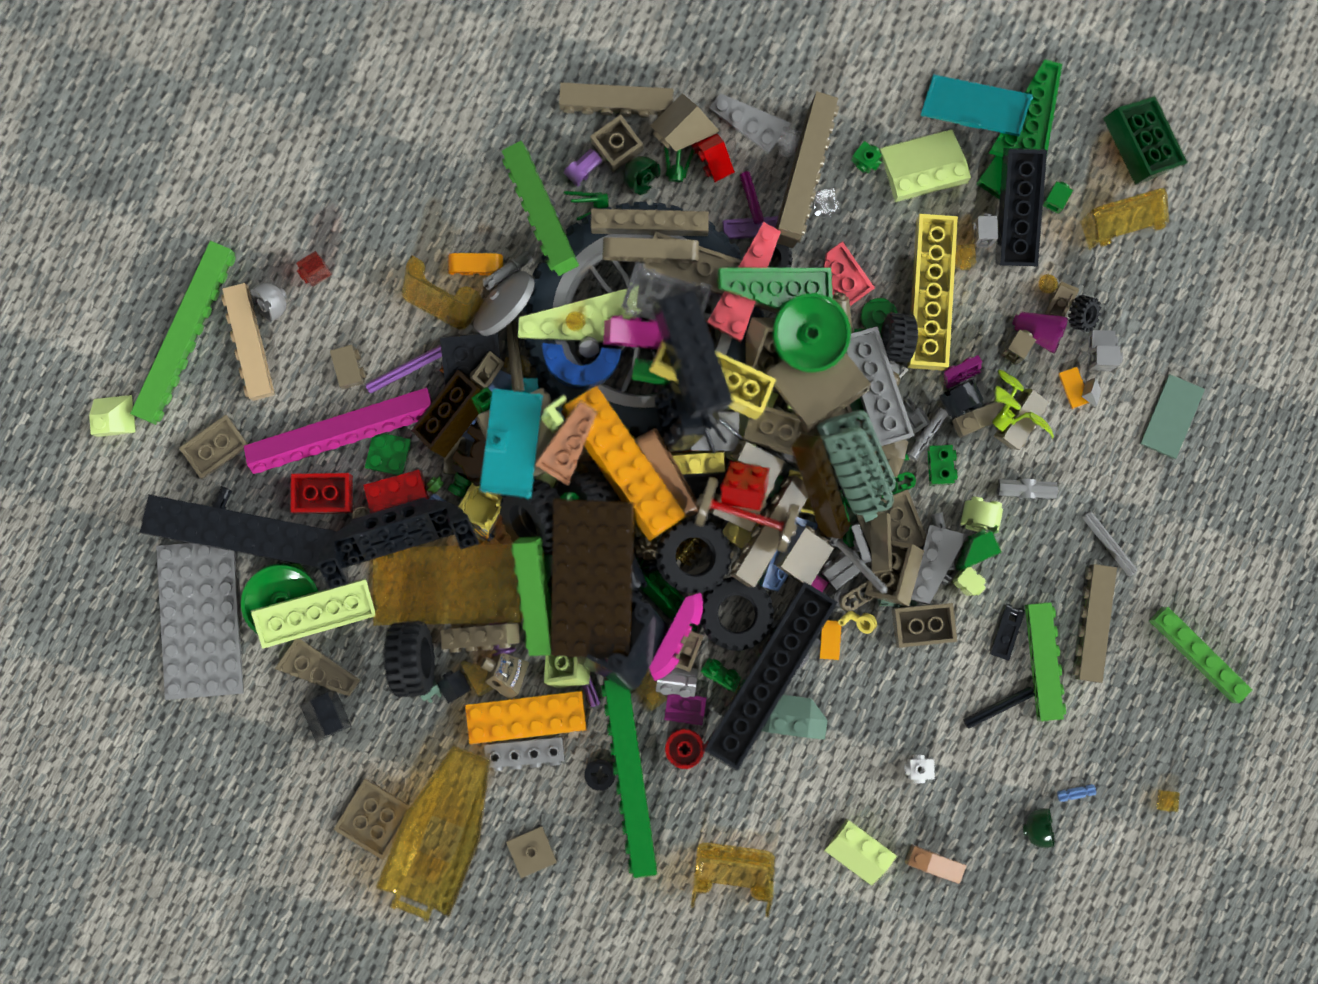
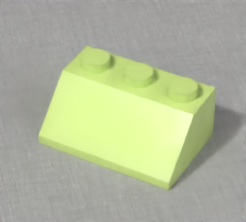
[824,819,897,886]

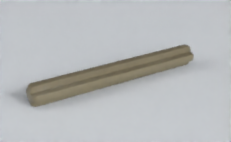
[506,321,524,392]

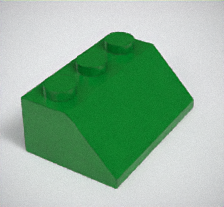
[955,530,1002,571]

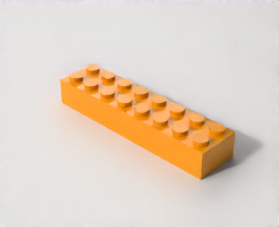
[561,386,686,541]

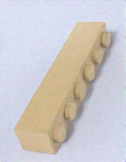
[221,283,275,401]

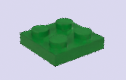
[365,433,411,475]

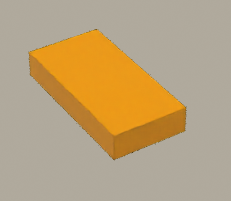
[1058,367,1090,409]
[819,620,841,660]

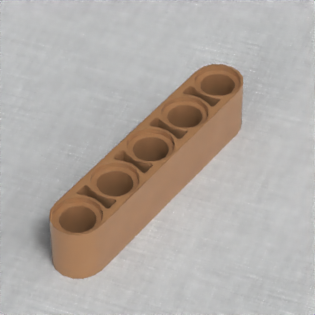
[637,429,700,520]

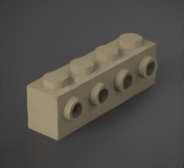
[440,624,520,653]

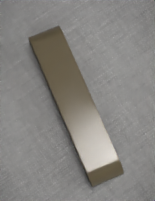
[602,237,699,263]

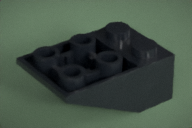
[654,381,705,451]

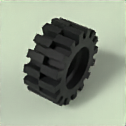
[1068,295,1102,332]

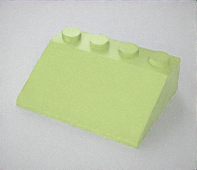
[880,129,971,202]

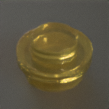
[1039,274,1058,294]
[566,311,586,331]

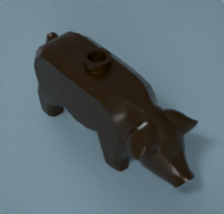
[452,421,486,486]

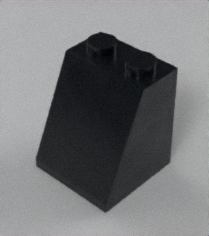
[301,691,352,742]

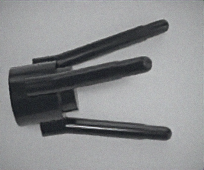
[701,411,743,454]

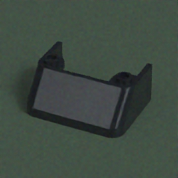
[583,596,668,690]

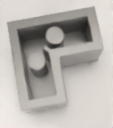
[1088,330,1123,371]

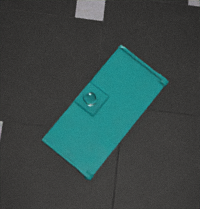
[921,74,1033,137]
[480,389,544,499]

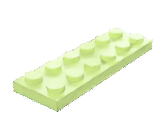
[251,578,376,649]

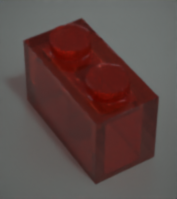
[296,251,332,287]

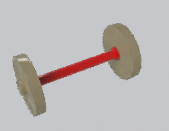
[695,477,799,553]

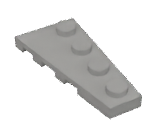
[709,93,792,154]

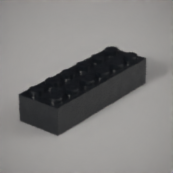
[995,148,1047,267]
[652,290,734,419]

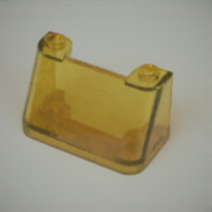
[402,255,483,330]

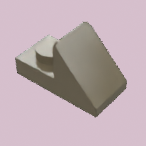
[1045,281,1079,316]
[470,351,504,389]
[675,631,704,672]

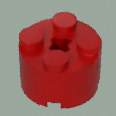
[665,728,704,769]

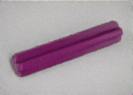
[740,171,764,224]

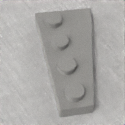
[911,525,967,605]

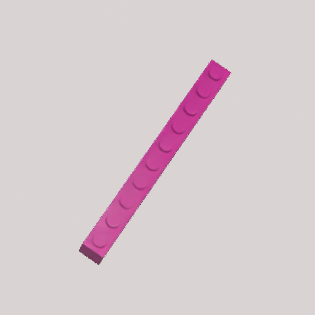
[243,388,433,474]

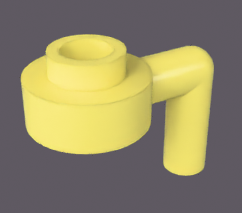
[838,611,877,634]

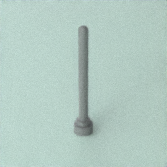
[826,537,887,593]

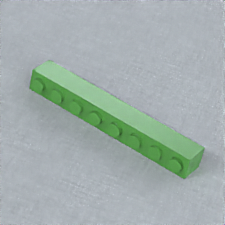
[502,140,580,276]

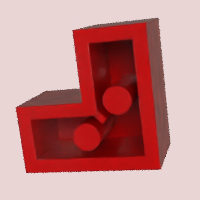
[691,134,735,182]

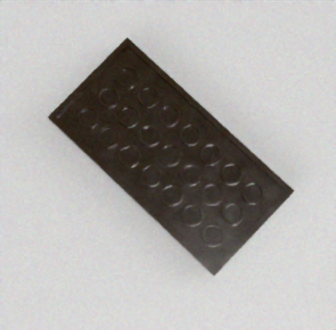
[551,499,634,659]

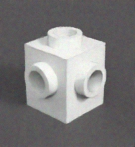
[905,755,935,783]

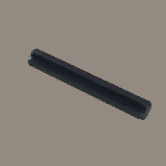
[963,687,1035,728]

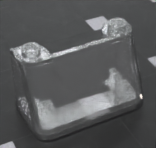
[622,262,712,321]

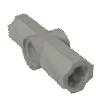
[997,479,1058,500]

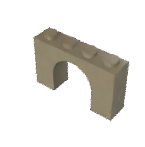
[708,440,784,532]

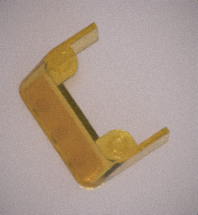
[1080,188,1169,250]
[690,843,775,917]

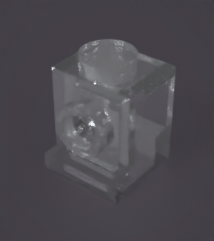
[777,126,802,158]
[813,188,839,218]

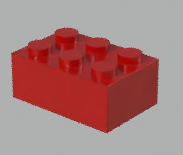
[363,470,429,513]
[291,473,353,514]

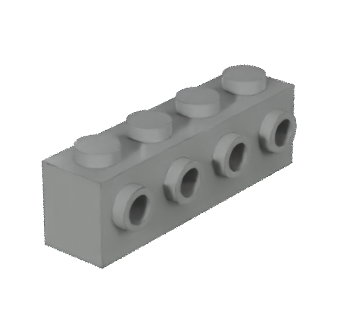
[484,737,565,771]

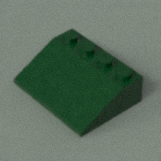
[1103,96,1188,185]

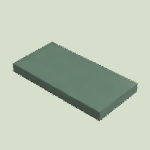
[1140,374,1205,459]

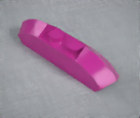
[649,593,703,681]

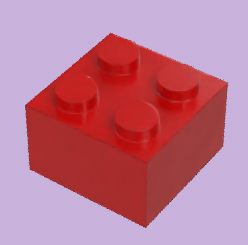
[721,461,769,511]

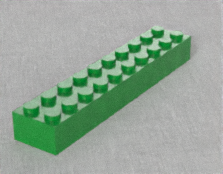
[601,680,657,879]

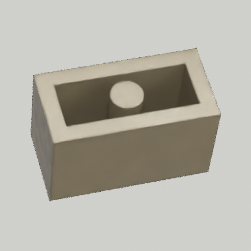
[1001,330,1036,365]
[330,344,366,390]

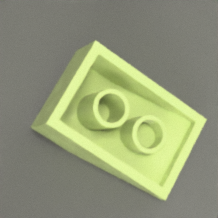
[544,655,590,688]

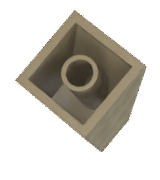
[650,93,719,151]

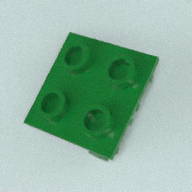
[701,658,742,693]

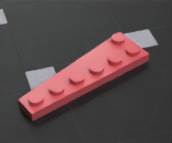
[707,222,781,342]

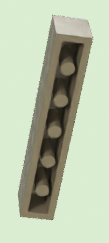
[559,83,673,117]
[591,209,709,236]
[730,475,808,587]
[1073,564,1117,683]

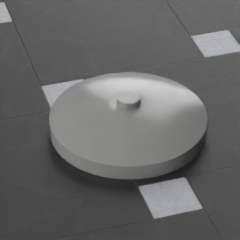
[473,271,535,336]

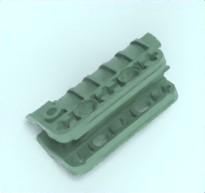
[817,410,896,522]

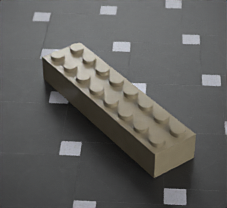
[775,91,839,248]

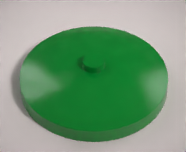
[772,293,851,373]
[241,564,318,634]

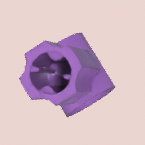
[564,149,602,187]

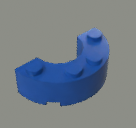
[543,343,621,389]

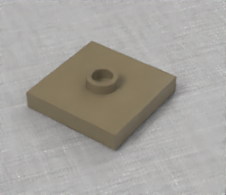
[506,826,557,878]

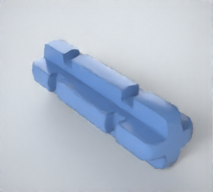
[1057,784,1096,802]

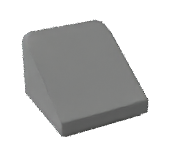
[1082,378,1101,407]

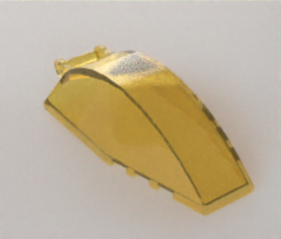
[376,745,490,923]

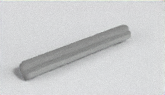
[1083,511,1137,576]

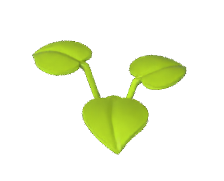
[992,369,1054,439]

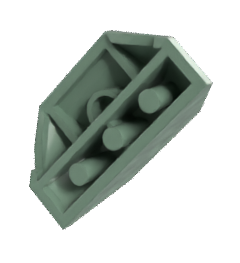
[762,695,828,740]

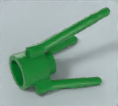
[664,146,694,183]
[563,191,609,221]

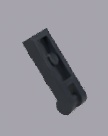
[990,603,1025,661]

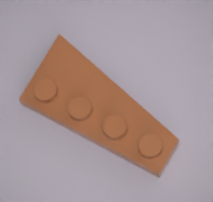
[535,400,597,485]

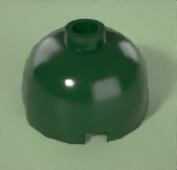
[623,156,661,195]
[1023,808,1055,848]

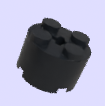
[939,379,984,418]

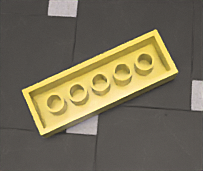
[649,338,776,420]

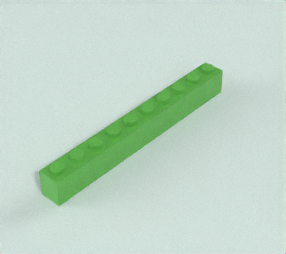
[130,241,236,425]

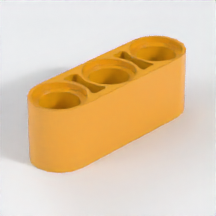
[448,253,503,275]

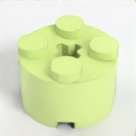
[960,497,1003,534]

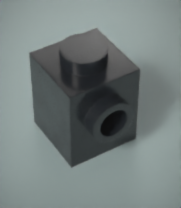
[437,670,472,704]

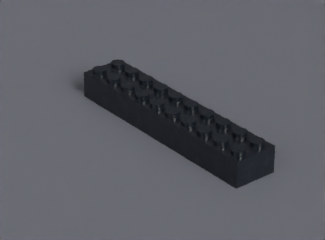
[140,494,338,568]
[701,582,838,771]

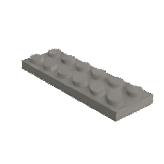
[846,327,914,446]

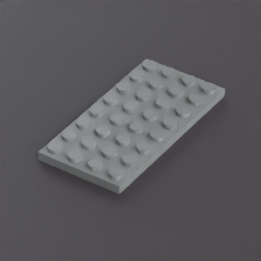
[156,543,244,700]

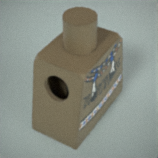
[480,653,529,699]

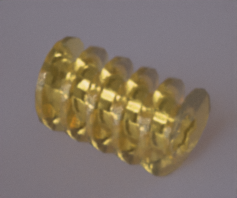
[675,537,706,566]

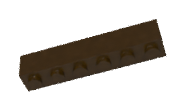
[791,434,850,539]

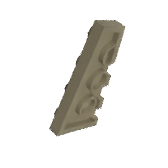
[275,638,361,696]

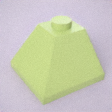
[89,395,136,437]

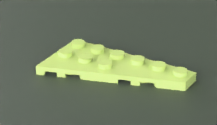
[518,286,638,343]

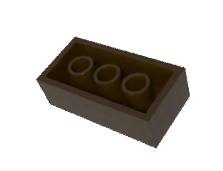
[411,370,483,458]

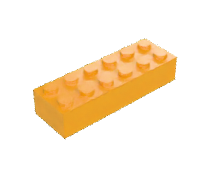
[465,691,587,744]

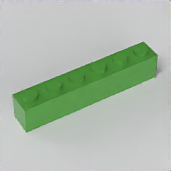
[511,537,552,656]
[1025,603,1066,721]
[1149,607,1252,704]

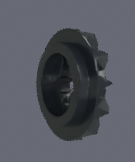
[584,759,615,791]

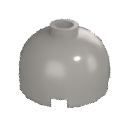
[250,283,287,322]

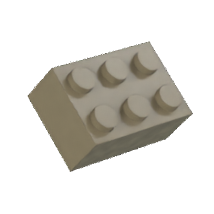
[892,603,957,648]

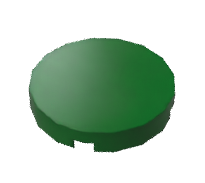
[860,298,898,335]

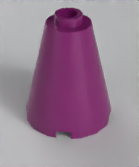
[1012,312,1068,354]

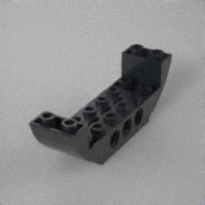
[316,497,479,589]

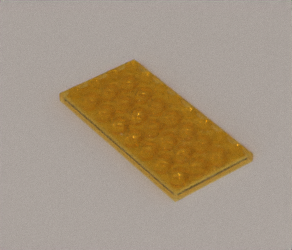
[373,544,522,626]

